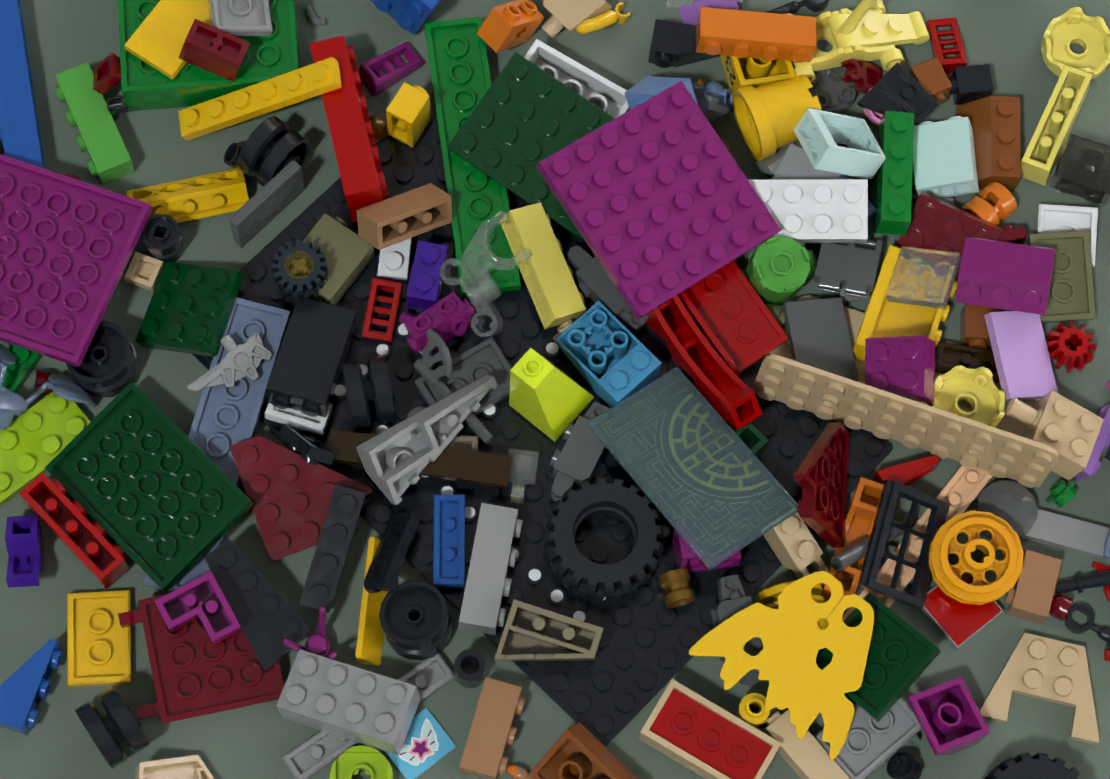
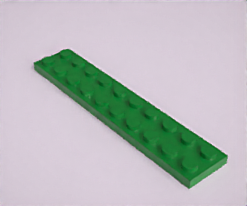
[424,17,521,297]

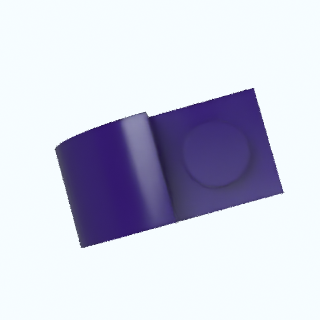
[5,515,44,588]

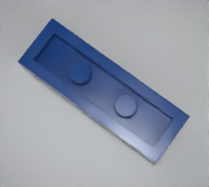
[433,495,465,587]

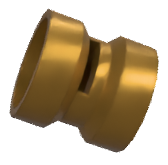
[658,568,696,608]

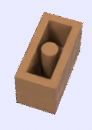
[1004,549,1062,624]

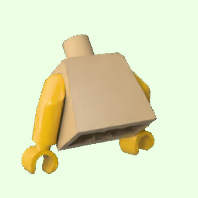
[541,0,631,39]

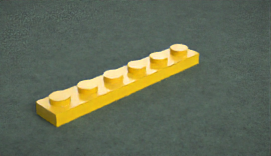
[178,57,342,141]

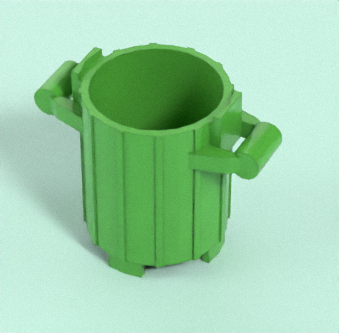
[742,236,817,305]

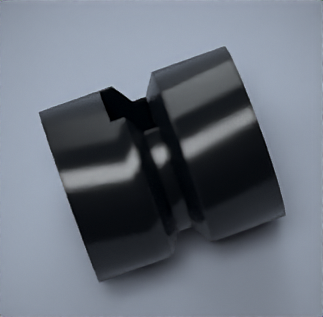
[141,214,184,264]

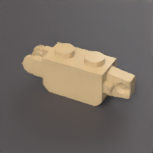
[761,499,828,579]

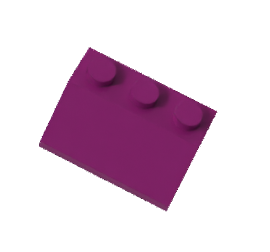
[955,237,1056,315]

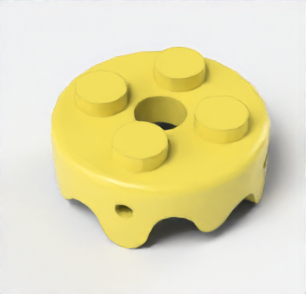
[1041,7,1110,80]
[927,365,1005,428]

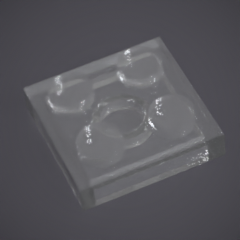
[886,246,961,309]

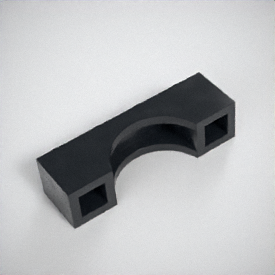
[299,483,366,613]

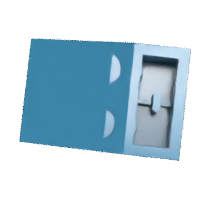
[555,300,662,413]

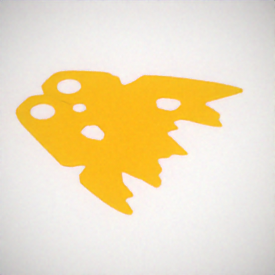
[689,571,874,760]

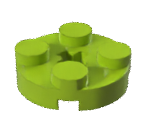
[330,745,393,779]

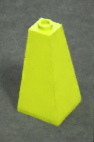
[509,348,594,442]

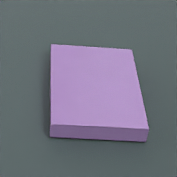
[984,311,1059,401]

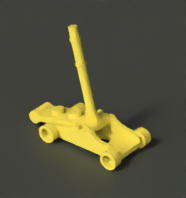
[788,0,930,83]

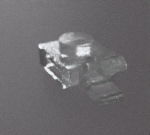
[508,448,539,504]

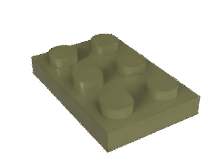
[1028,230,1096,323]

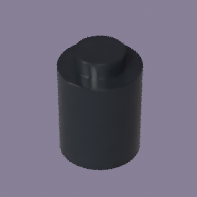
[454,650,486,688]

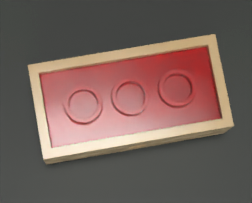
[638,679,782,779]

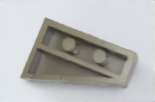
[494,599,604,661]

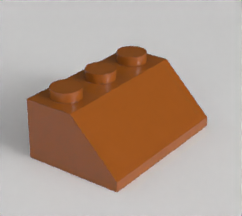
[956,96,1021,191]
[529,722,639,779]

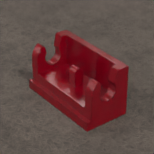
[179,19,250,82]

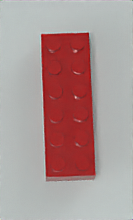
[309,35,389,222]

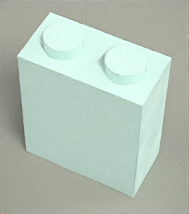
[913,116,979,198]

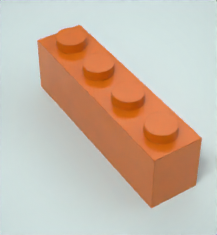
[696,7,817,63]

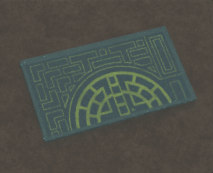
[588,367,798,570]

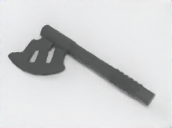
[413,328,494,444]

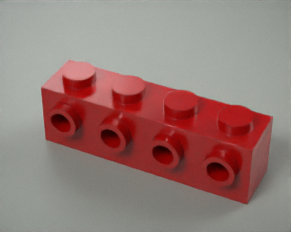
[19,473,129,589]

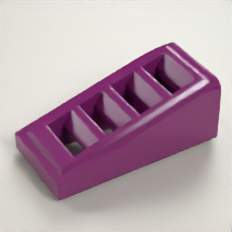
[359,42,424,97]

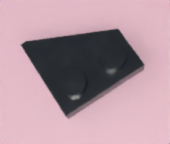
[857,62,938,125]

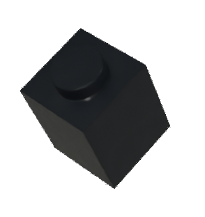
[948,64,994,105]

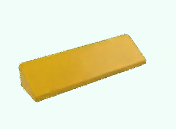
[355,537,389,666]

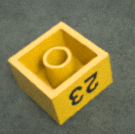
[720,55,796,92]

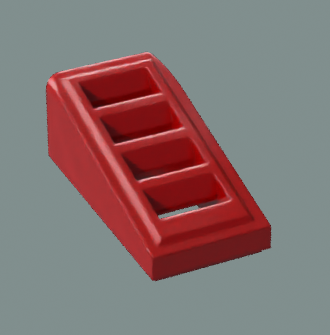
[927,18,967,73]
[362,278,403,342]
[873,455,940,486]

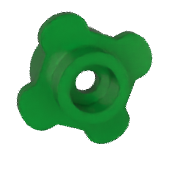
[1046,479,1077,507]

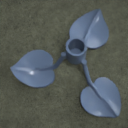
[0,344,96,430]

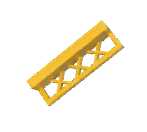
[126,168,249,223]

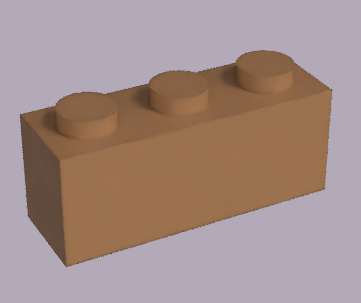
[356,183,453,250]
[459,677,526,779]

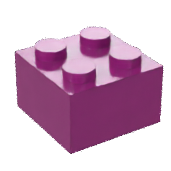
[865,335,935,402]

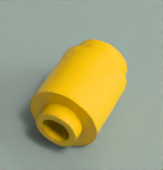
[736,693,770,729]

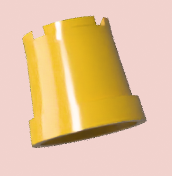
[732,74,822,162]

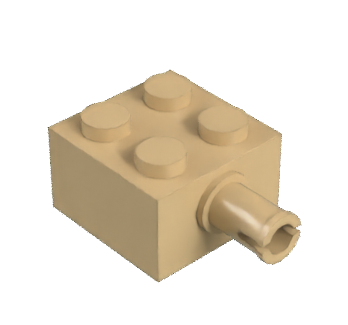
[1005,390,1104,480]

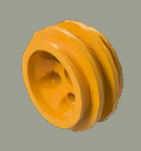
[929,511,1024,605]

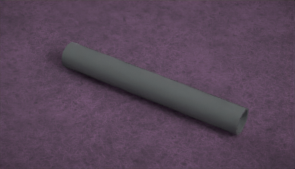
[831,515,915,571]

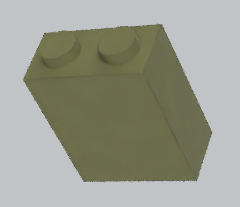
[288,213,374,306]

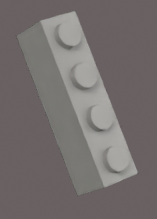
[459,503,523,635]

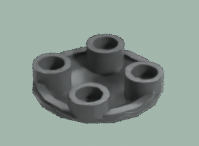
[808,66,857,114]
[977,480,1037,537]

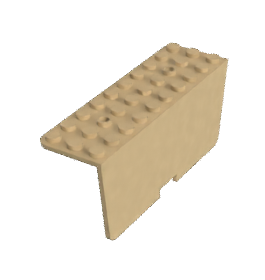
[752,295,1059,488]

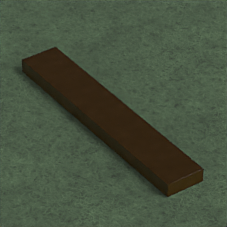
[327,429,513,489]

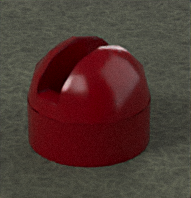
[34,371,53,395]
[1049,594,1073,621]

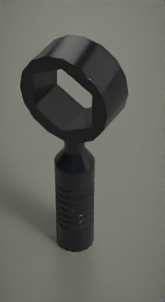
[765,0,829,14]
[1064,605,1110,644]

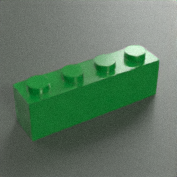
[875,111,914,235]

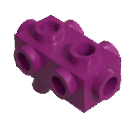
[399,291,475,354]

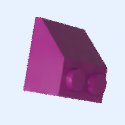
[907,676,990,755]

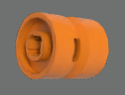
[961,181,1017,226]

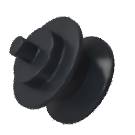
[887,752,922,779]

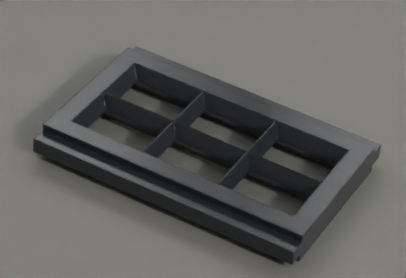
[858,480,950,609]

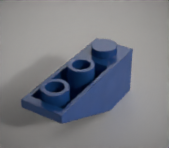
[0,639,63,735]

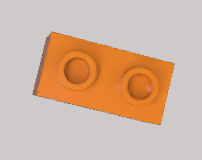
[477,0,544,53]

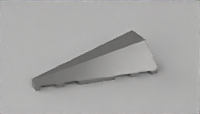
[356,374,498,505]

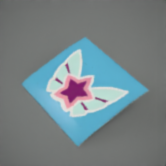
[385,708,457,779]

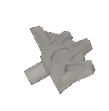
[187,333,273,392]

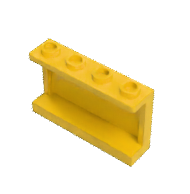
[852,245,958,362]

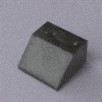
[1050,134,1110,205]

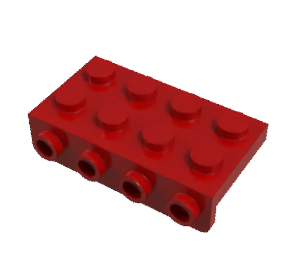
[678,261,789,375]

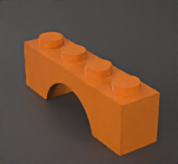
[820,477,884,602]

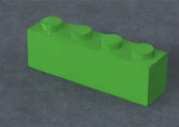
[54,62,135,185]

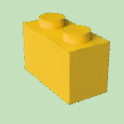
[386,82,431,147]

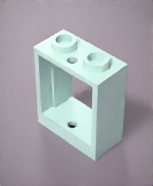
[794,108,886,179]

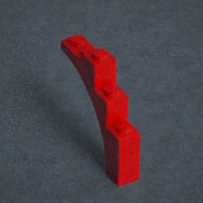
[646,295,763,430]

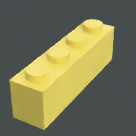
[1021,64,1093,186]
[500,202,586,329]

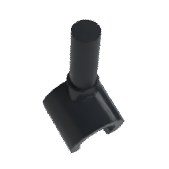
[107,95,129,121]

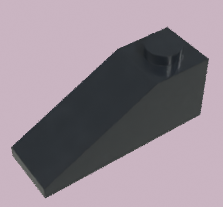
[648,19,720,68]

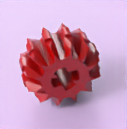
[1046,321,1097,373]

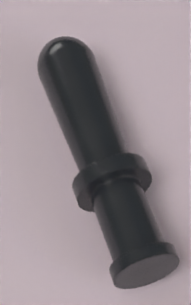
[1055,570,1110,595]

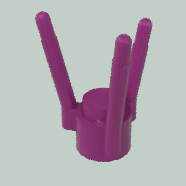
[283,607,336,660]

